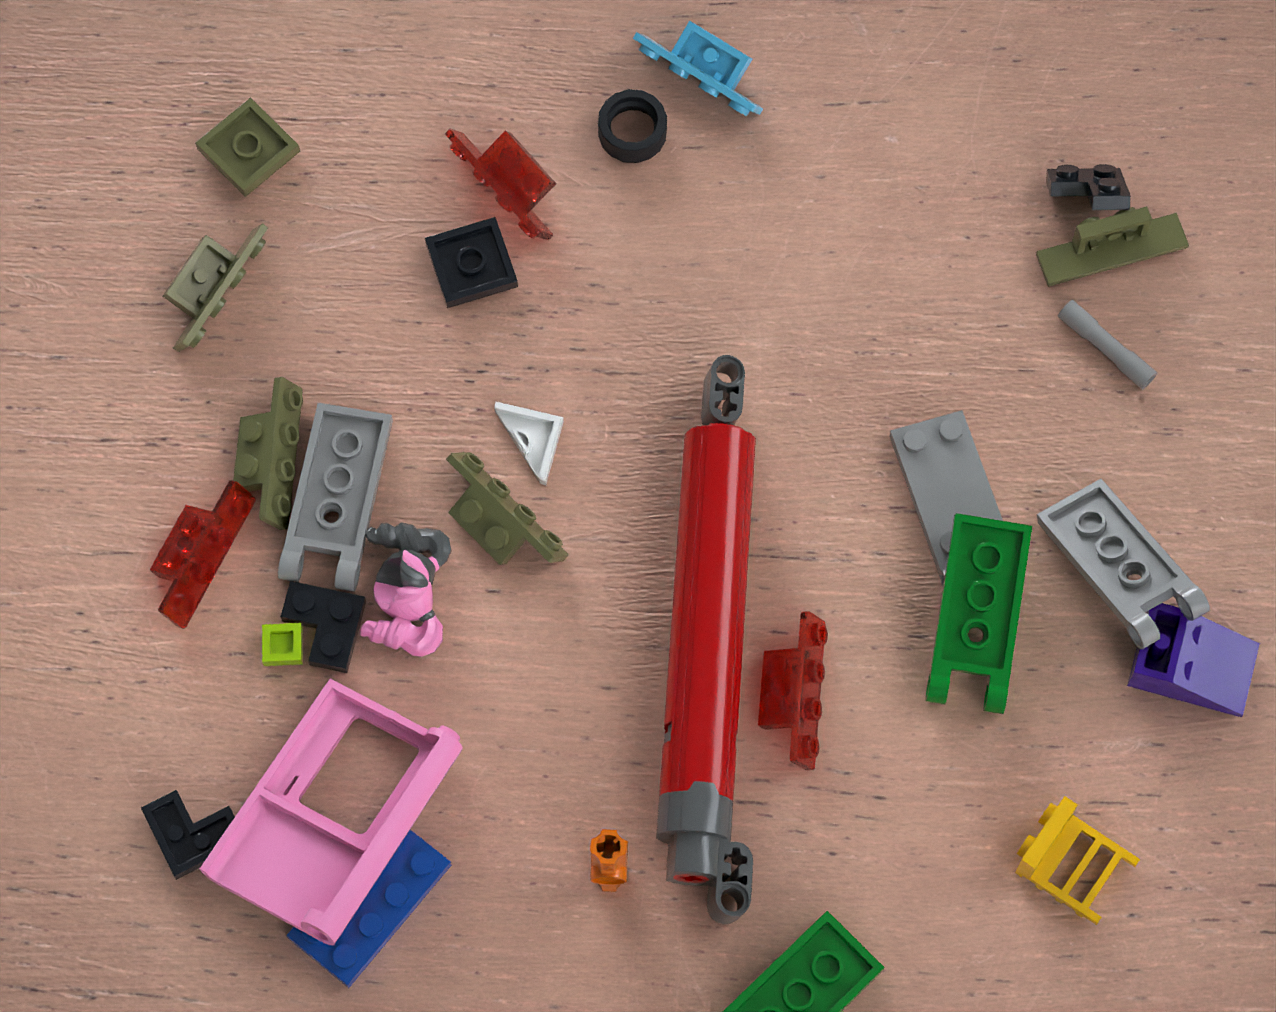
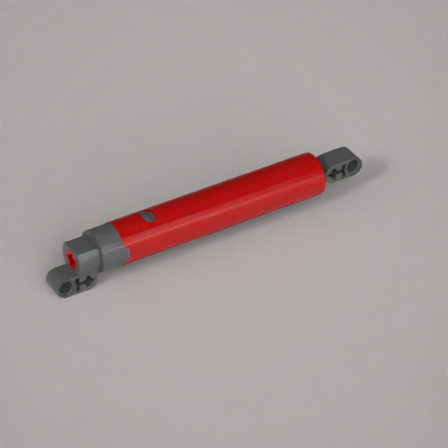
[656,355,756,925]

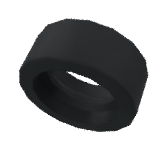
[598,89,667,163]

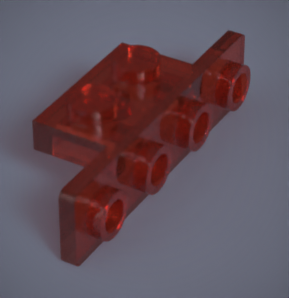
[445,128,557,240]
[150,480,256,629]
[758,611,828,771]

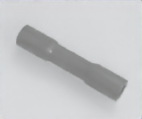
[1058,300,1157,390]

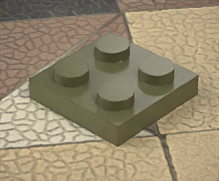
[195,97,300,197]

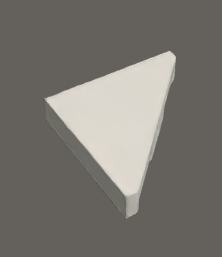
[494,402,564,485]

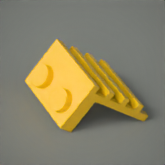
[1015,796,1140,925]

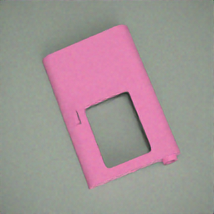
[200,679,463,945]

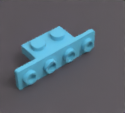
[633,21,763,116]

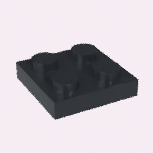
[425,217,518,308]

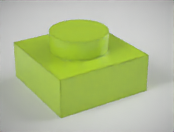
[262,623,303,666]

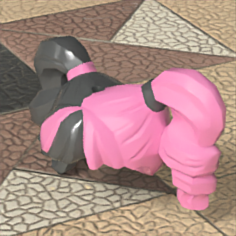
[360,522,452,657]

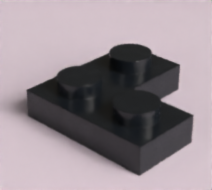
[1046,164,1131,210]
[280,581,366,673]
[141,790,235,880]

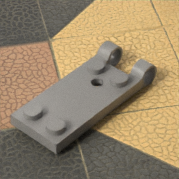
[278,403,393,592]
[889,410,1003,587]
[1037,479,1210,649]

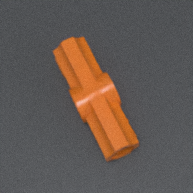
[590,829,628,892]

